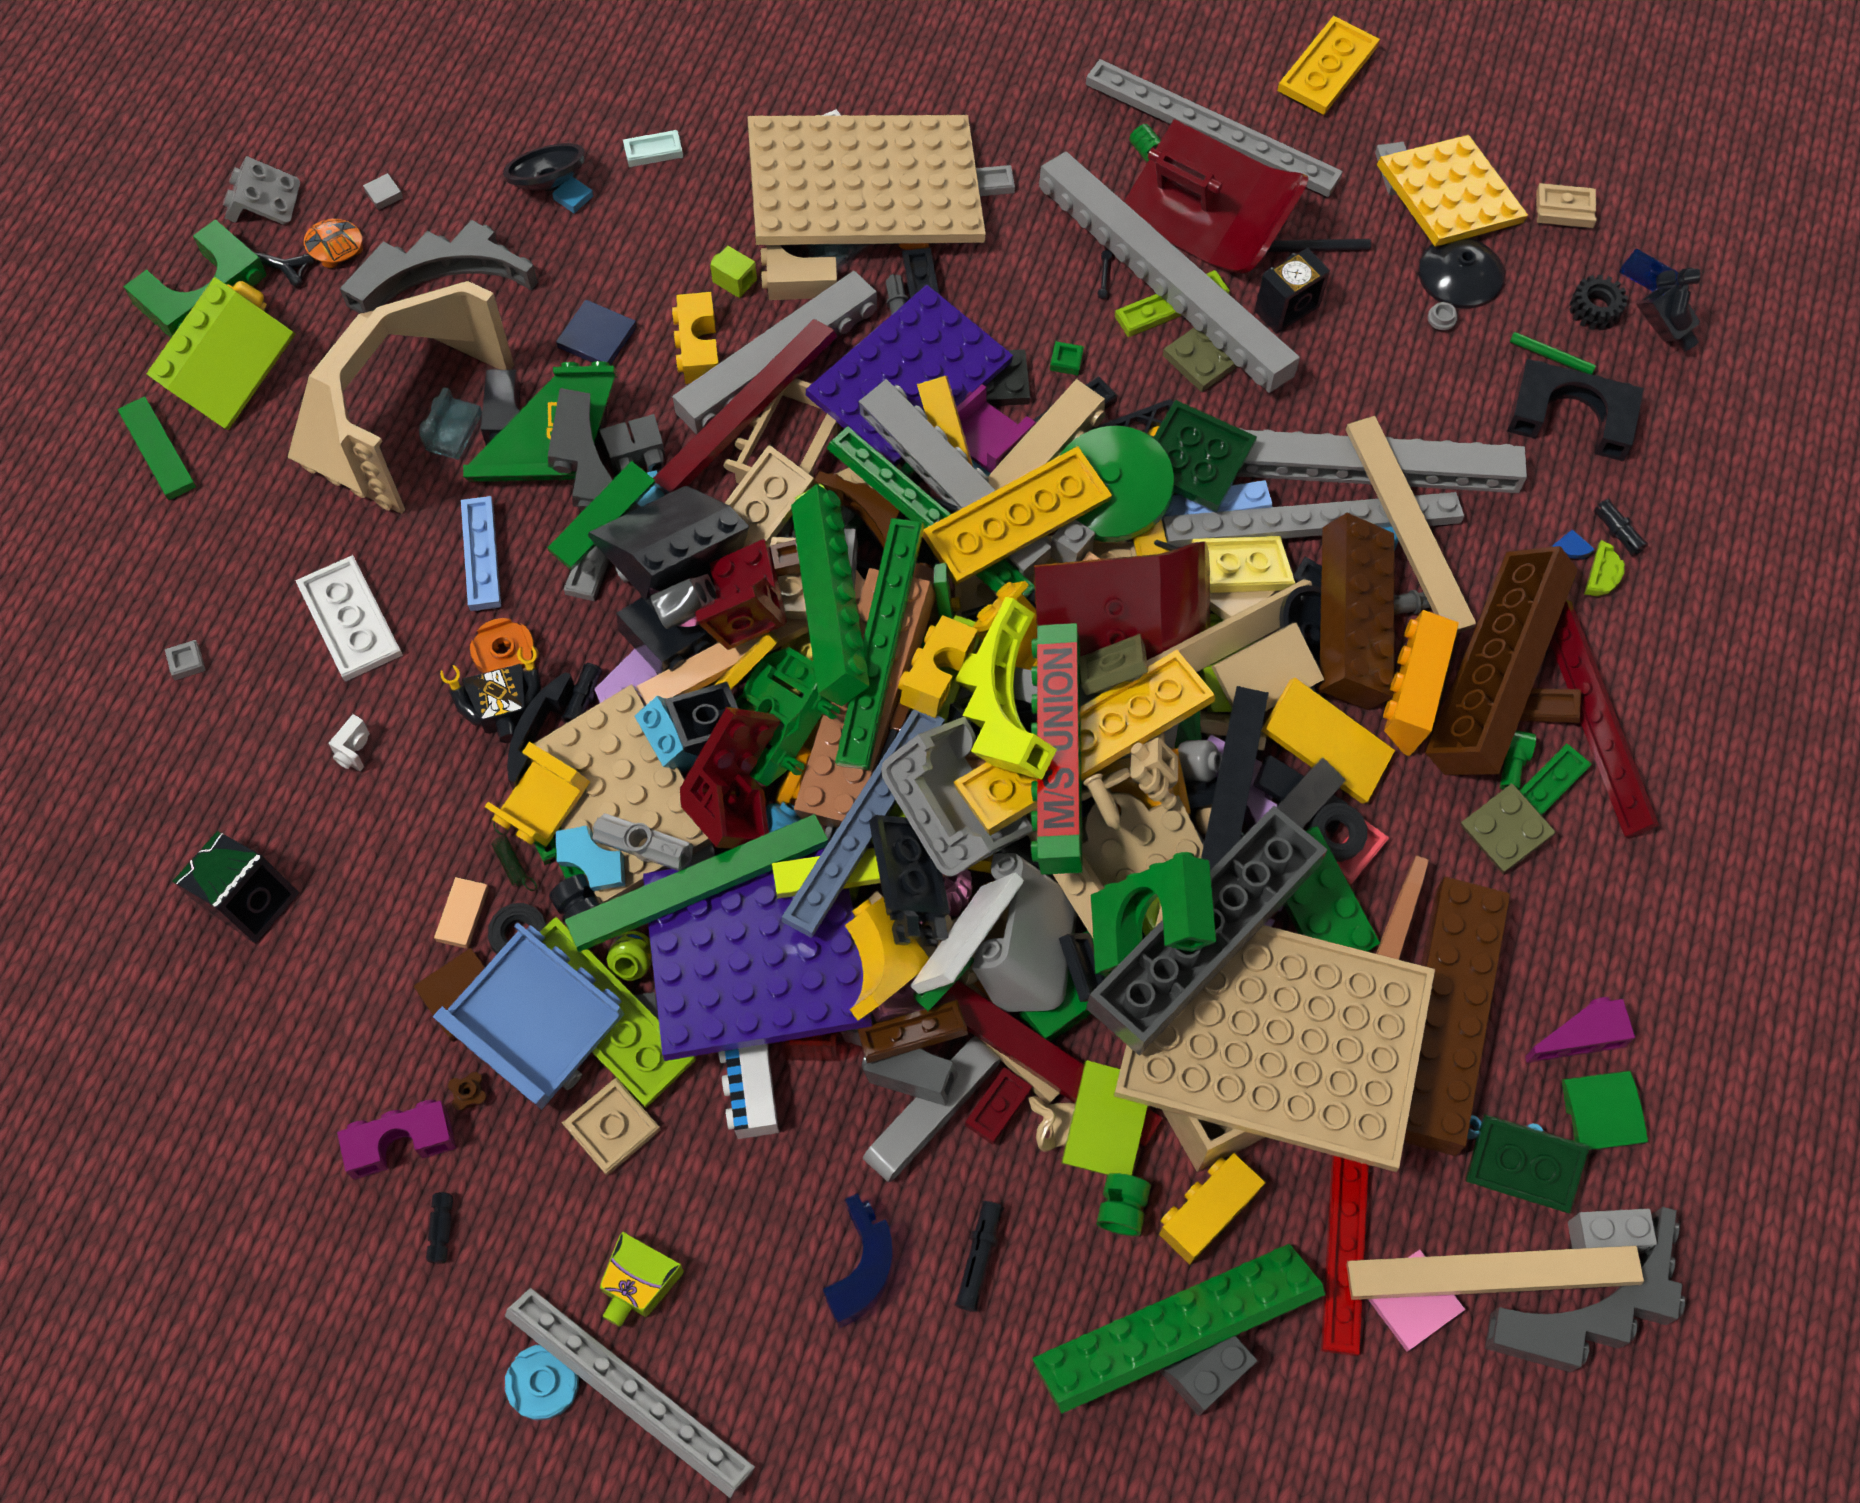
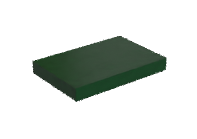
[1465,1113,1590,1214]

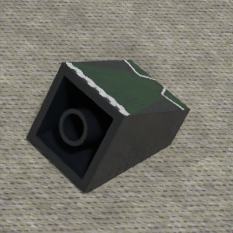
[172,831,300,944]

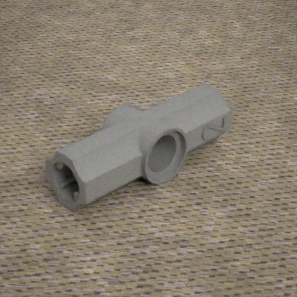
[592,813,694,871]

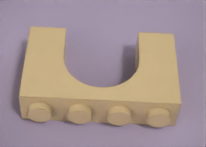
[761,245,837,300]

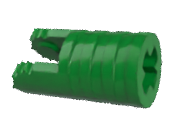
[1129,124,1161,163]

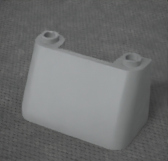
[881,716,1032,876]
[973,853,1078,1012]

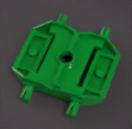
[735,647,840,786]

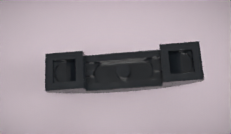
[507,672,575,790]

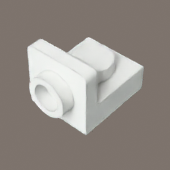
[328,714,370,772]

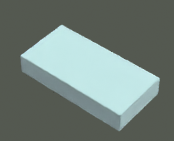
[623,130,683,167]

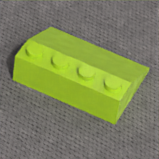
[146,277,296,430]

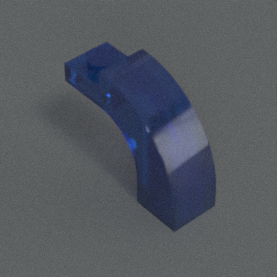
[823,1193,893,1328]

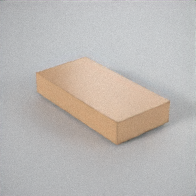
[434,877,489,949]

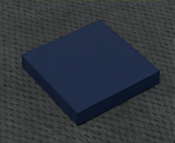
[556,300,637,365]

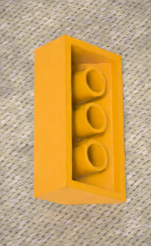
[1383,610,1459,756]

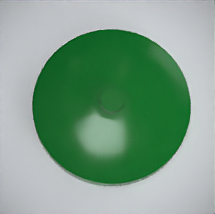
[1059,426,1174,542]

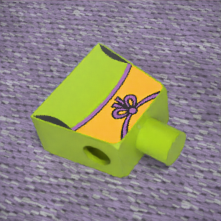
[600,1232,684,1327]

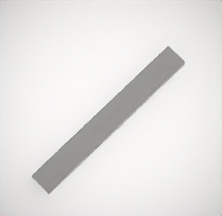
[505,1288,755,1498]

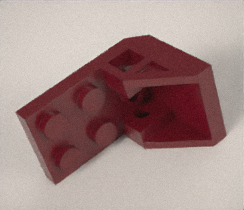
[695,539,787,650]
[680,707,781,849]

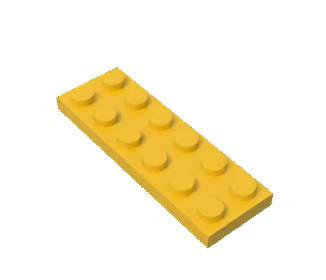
[922,446,1112,586]

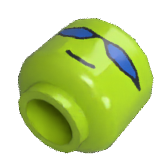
[607,931,652,981]

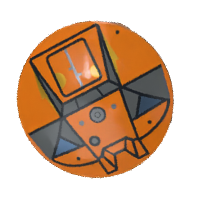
[304,219,363,268]

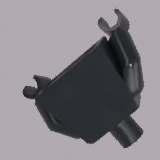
[1636,268,1700,352]

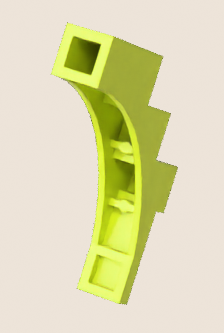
[955,597,1057,780]

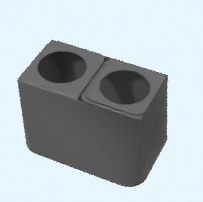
[651,574,717,629]

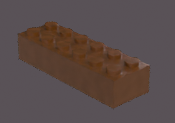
[1319,513,1394,710]

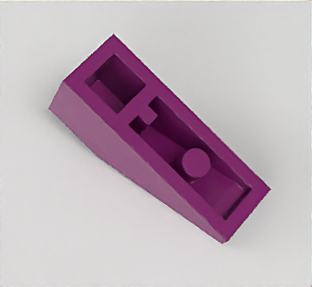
[1525,997,1635,1063]

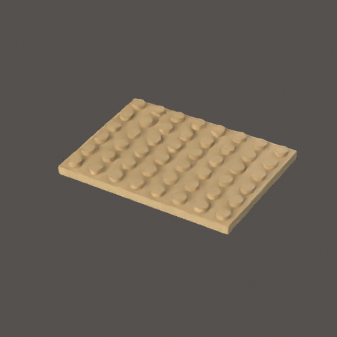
[748,115,985,245]
[1114,905,1435,1172]

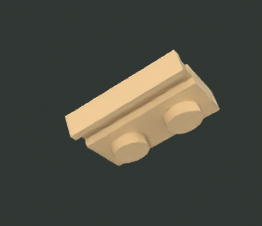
[1536,183,1596,228]

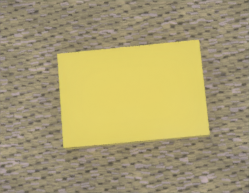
[1192,536,1295,593]

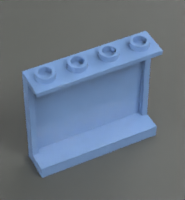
[433,922,624,1110]

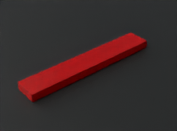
[1321,1155,1369,1356]

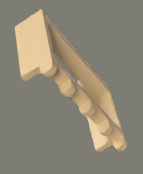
[723,378,842,484]

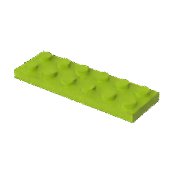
[540,917,696,1108]

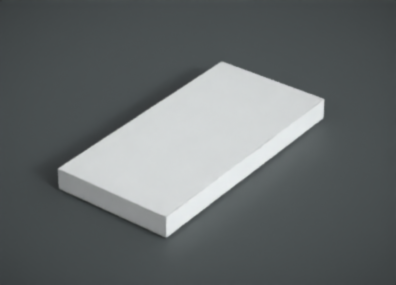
[295,555,403,682]
[910,872,1024,994]

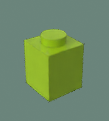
[710,246,757,298]

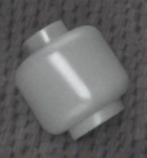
[1177,740,1222,782]

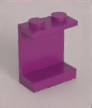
[956,384,1036,473]

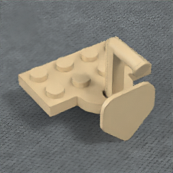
[1082,768,1203,887]

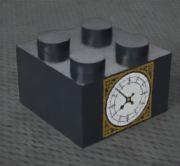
[1254,248,1330,334]

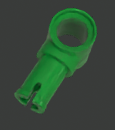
[1500,730,1536,790]

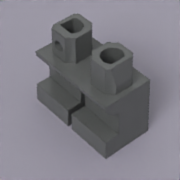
[599,414,666,474]

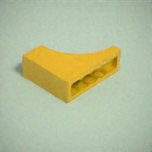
[845,897,929,1021]

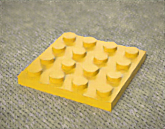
[1377,135,1528,247]

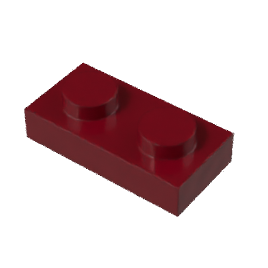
[965,1067,1032,1145]

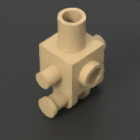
[1130,732,1178,810]

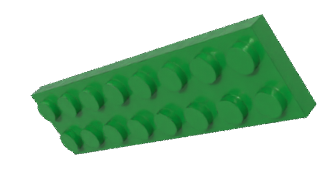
[1032,1244,1325,1414]

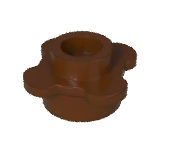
[448,1072,487,1111]

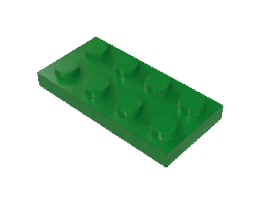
[1283,826,1380,952]

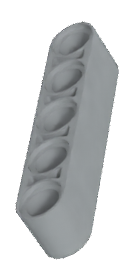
[863,1036,1001,1183]

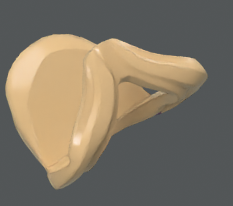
[1029,1096,1075,1152]

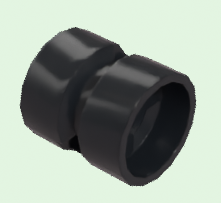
[549,874,603,928]

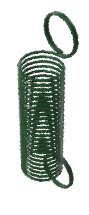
[491,822,537,891]

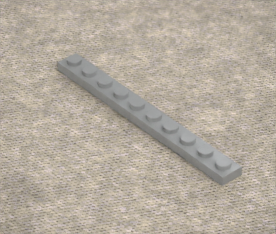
[1086,59,1343,197]
[1162,492,1464,547]

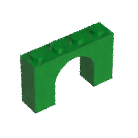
[123,219,267,338]
[1091,852,1216,976]

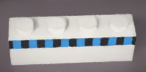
[719,1044,779,1139]

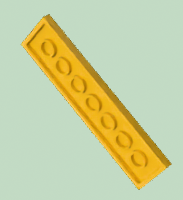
[954,650,1215,836]

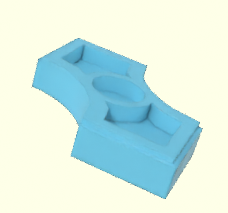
[556,826,625,891]

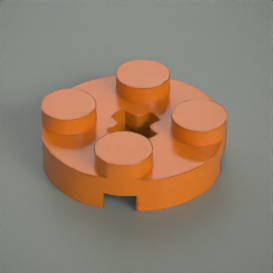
[470,618,535,673]

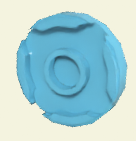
[505,1345,579,1421]

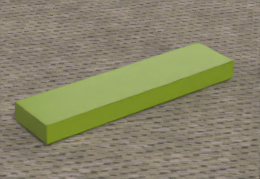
[1115,270,1230,337]

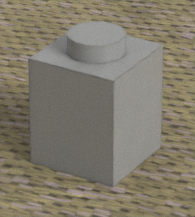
[1050,520,1095,563]

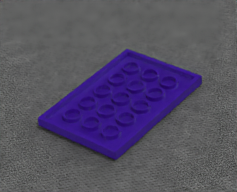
[806,285,1013,467]

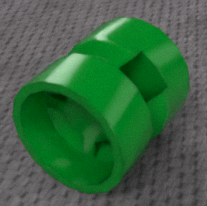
[1096,1173,1151,1236]

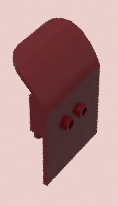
[1124,119,1309,273]
[1034,541,1211,684]

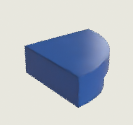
[1552,530,1595,560]

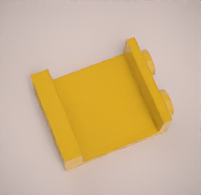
[972,581,1037,670]
[485,742,590,847]

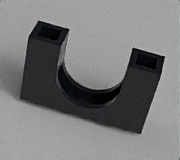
[1506,359,1644,461]
[481,370,608,446]
[616,567,719,674]

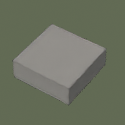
[363,173,403,210]
[165,640,206,680]

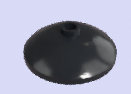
[503,143,586,191]
[1418,238,1505,309]
[1279,585,1321,670]

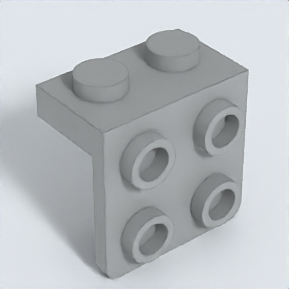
[223,156,300,225]

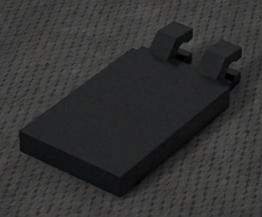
[869,815,950,946]

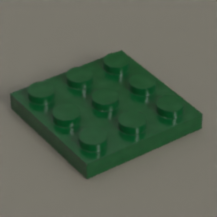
[1153,400,1257,512]

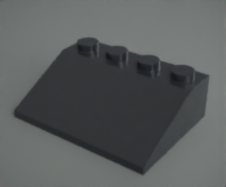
[588,486,749,600]

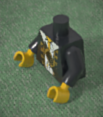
[440,646,542,743]

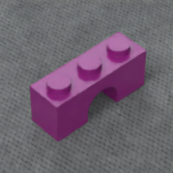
[337,1100,456,1180]

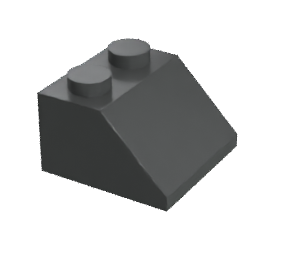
[1159,1336,1257,1416]

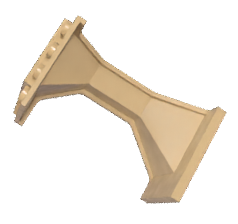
[288,281,514,514]

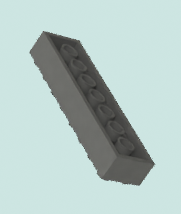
[1086,806,1328,1056]

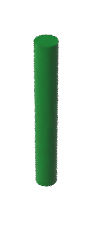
[1510,331,1596,375]

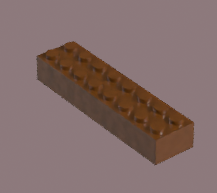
[1425,546,1578,775]
[1404,876,1510,1157]

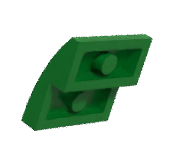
[1562,1070,1648,1150]

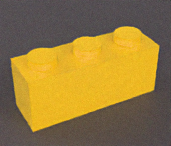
[1159,1153,1265,1264]

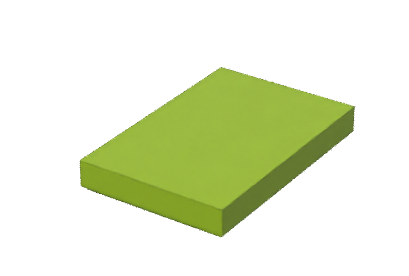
[1061,1060,1148,1176]

